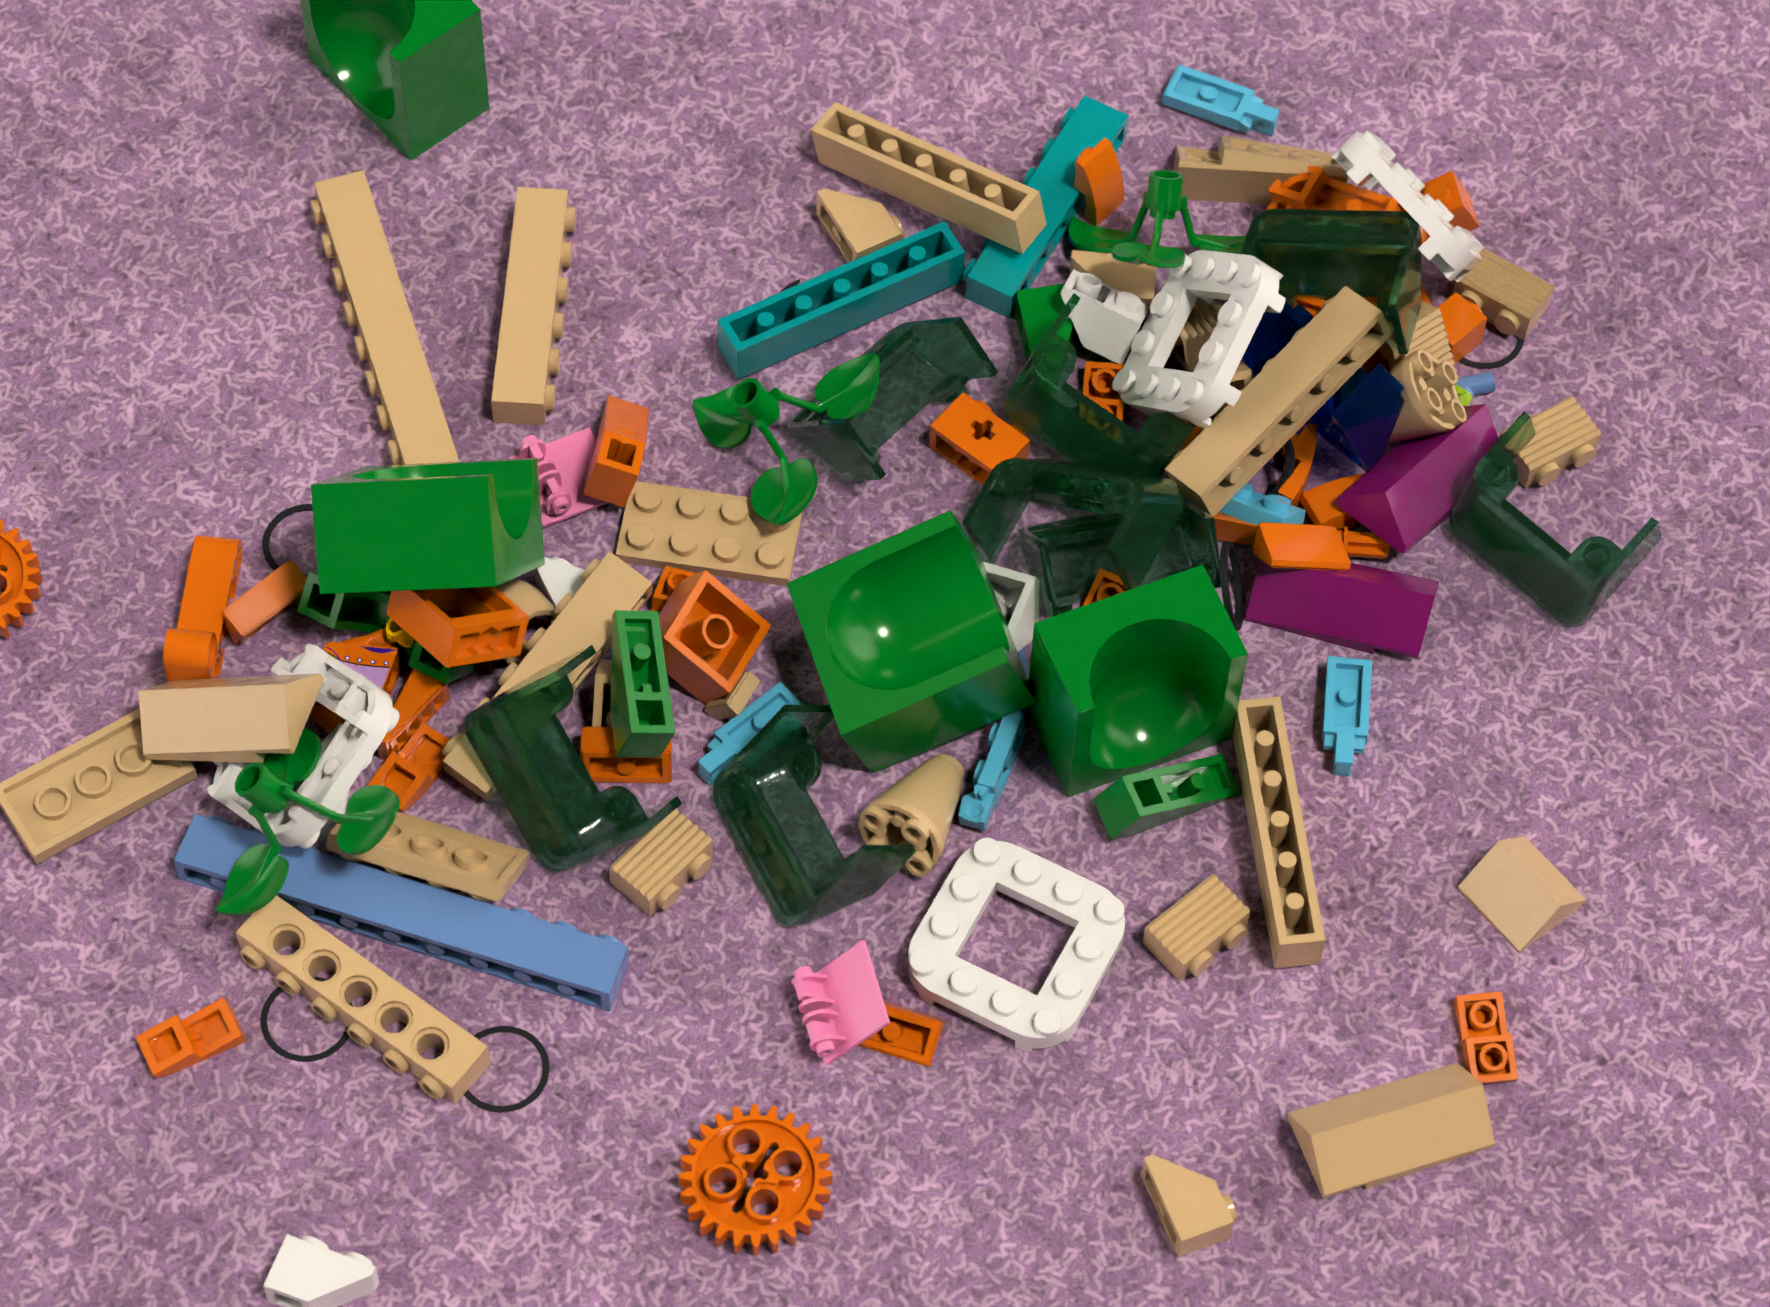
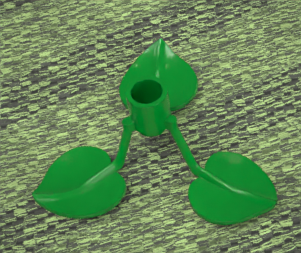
[1068,170,1268,268]
[693,353,880,526]
[215,728,400,916]

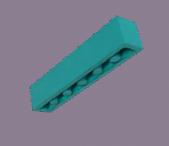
[962,95,1129,319]
[717,221,965,380]

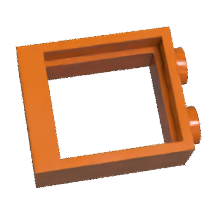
[386,587,529,668]

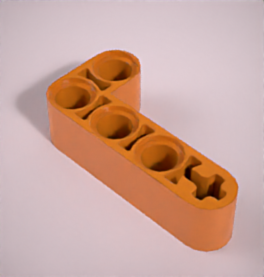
[163,535,243,682]

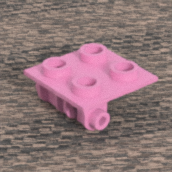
[509,427,608,528]
[791,940,890,1065]

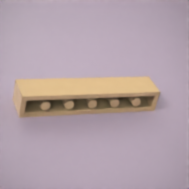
[810,102,1047,254]
[491,187,577,426]
[1165,286,1392,518]
[442,551,652,802]
[1233,696,1326,969]

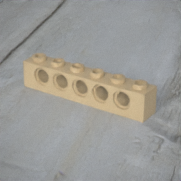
[236,895,491,1104]

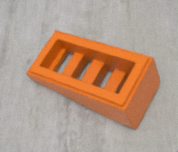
[377,669,449,761]

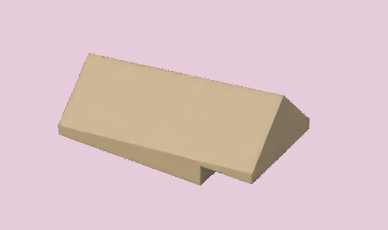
[1173,135,1348,205]
[138,673,324,763]
[1287,1063,1495,1199]

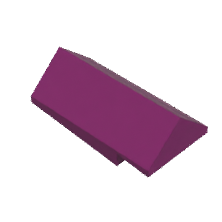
[1335,404,1506,554]
[1245,560,1439,659]

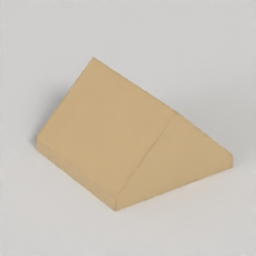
[1457,836,1587,953]

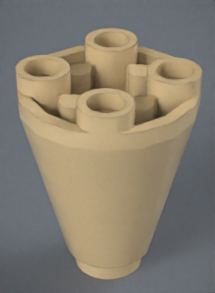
[1341,349,1467,448]
[858,754,965,877]

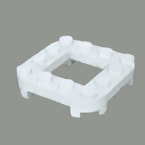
[1331,130,1484,283]
[1112,250,1286,428]
[207,644,399,849]
[908,838,1125,1052]

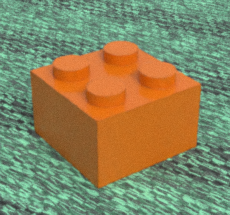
[659,570,771,704]

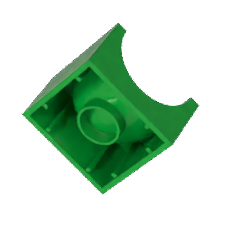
[300,0,490,161]
[311,458,545,594]
[786,510,1037,773]
[1025,564,1248,797]

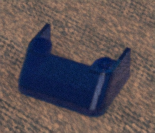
[1241,291,1405,473]

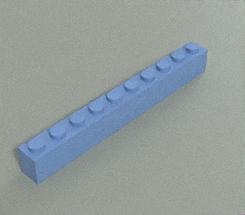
[174,814,629,1012]

